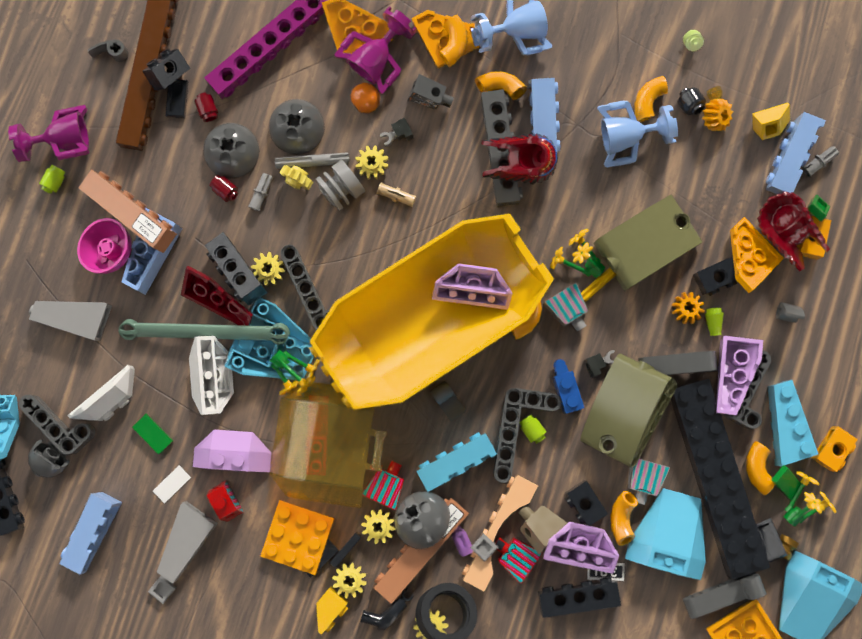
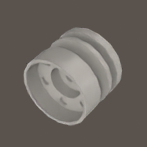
[316,160,365,211]

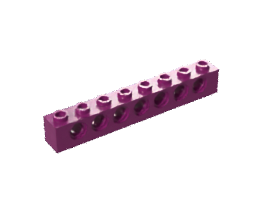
[204,0,327,99]

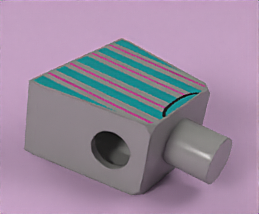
[543,283,588,331]
[628,459,670,505]

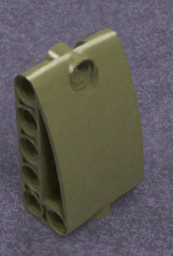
[593,194,703,292]
[580,354,677,468]

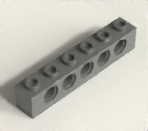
[481,89,523,207]

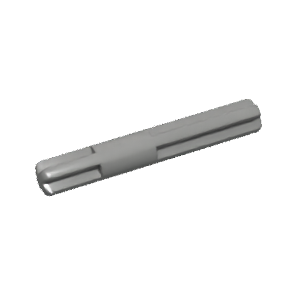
[275,153,350,169]

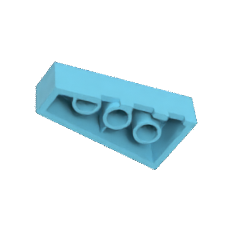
[768,380,818,466]
[416,432,497,492]

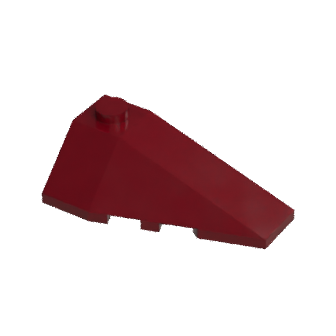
[181,266,253,326]

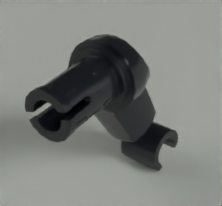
[360,588,414,631]

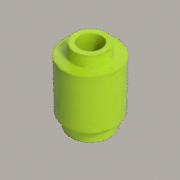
[39,165,65,194]
[519,414,546,444]

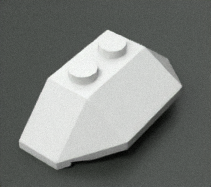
[189,336,234,415]
[67,365,135,421]

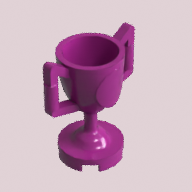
[334,6,417,94]
[8,105,90,162]

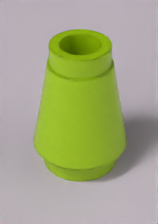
[704,308,724,336]

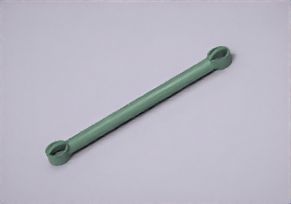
[118,319,290,344]

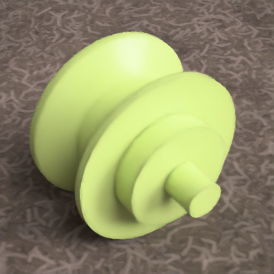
[683,30,704,51]

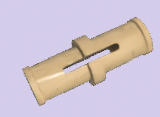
[377,183,416,207]

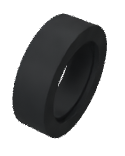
[415,583,477,639]

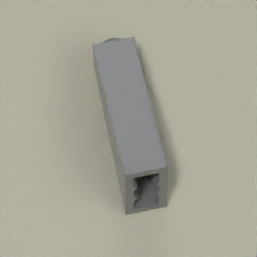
[29,301,112,342]
[157,501,218,584]

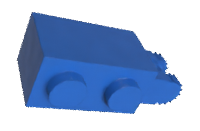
[552,359,585,414]

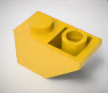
[752,103,790,140]
[316,586,348,635]

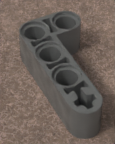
[638,351,718,375]
[724,351,771,429]
[19,395,96,455]
[683,573,767,619]

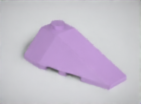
[716,336,763,415]

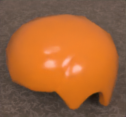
[351,82,380,113]

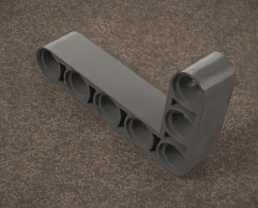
[280,245,331,330]
[493,388,561,483]

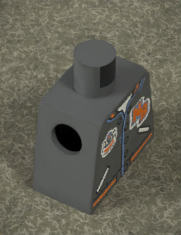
[407,74,454,109]

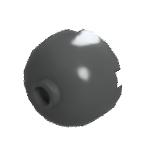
[28,440,70,478]

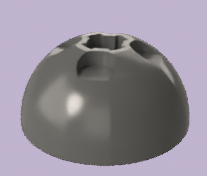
[269,99,325,155]
[203,123,259,178]
[394,491,450,549]

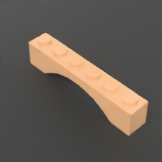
[461,474,538,591]

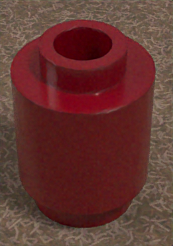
[194,92,218,122]
[209,175,238,202]

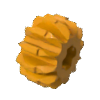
[702,99,734,131]
[671,292,705,324]

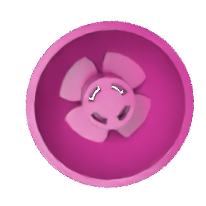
[77,218,132,274]

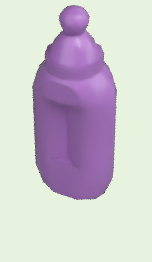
[452,526,473,557]

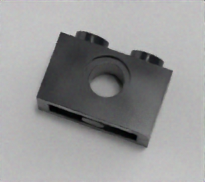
[142,49,191,91]
[693,257,737,296]
[565,480,608,526]

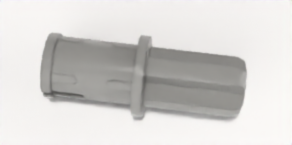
[802,146,839,177]
[248,173,273,211]

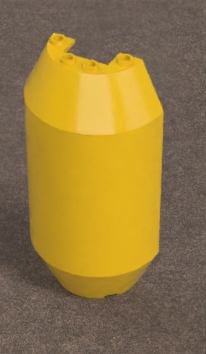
[309,214,554,409]

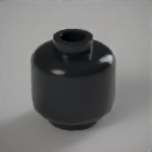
[677,87,706,116]

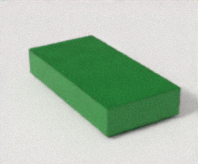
[807,195,830,222]
[132,414,174,455]
[771,465,801,501]

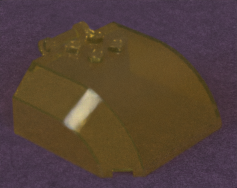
[270,382,387,508]

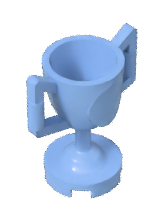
[470,0,552,55]
[597,101,678,167]

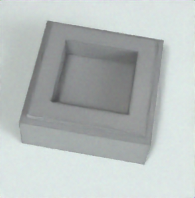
[470,533,498,562]
[148,577,177,604]

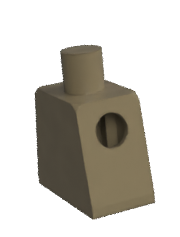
[519,505,567,555]

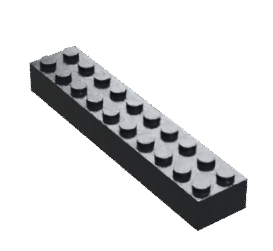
[671,378,770,579]

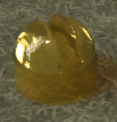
[706,86,723,100]

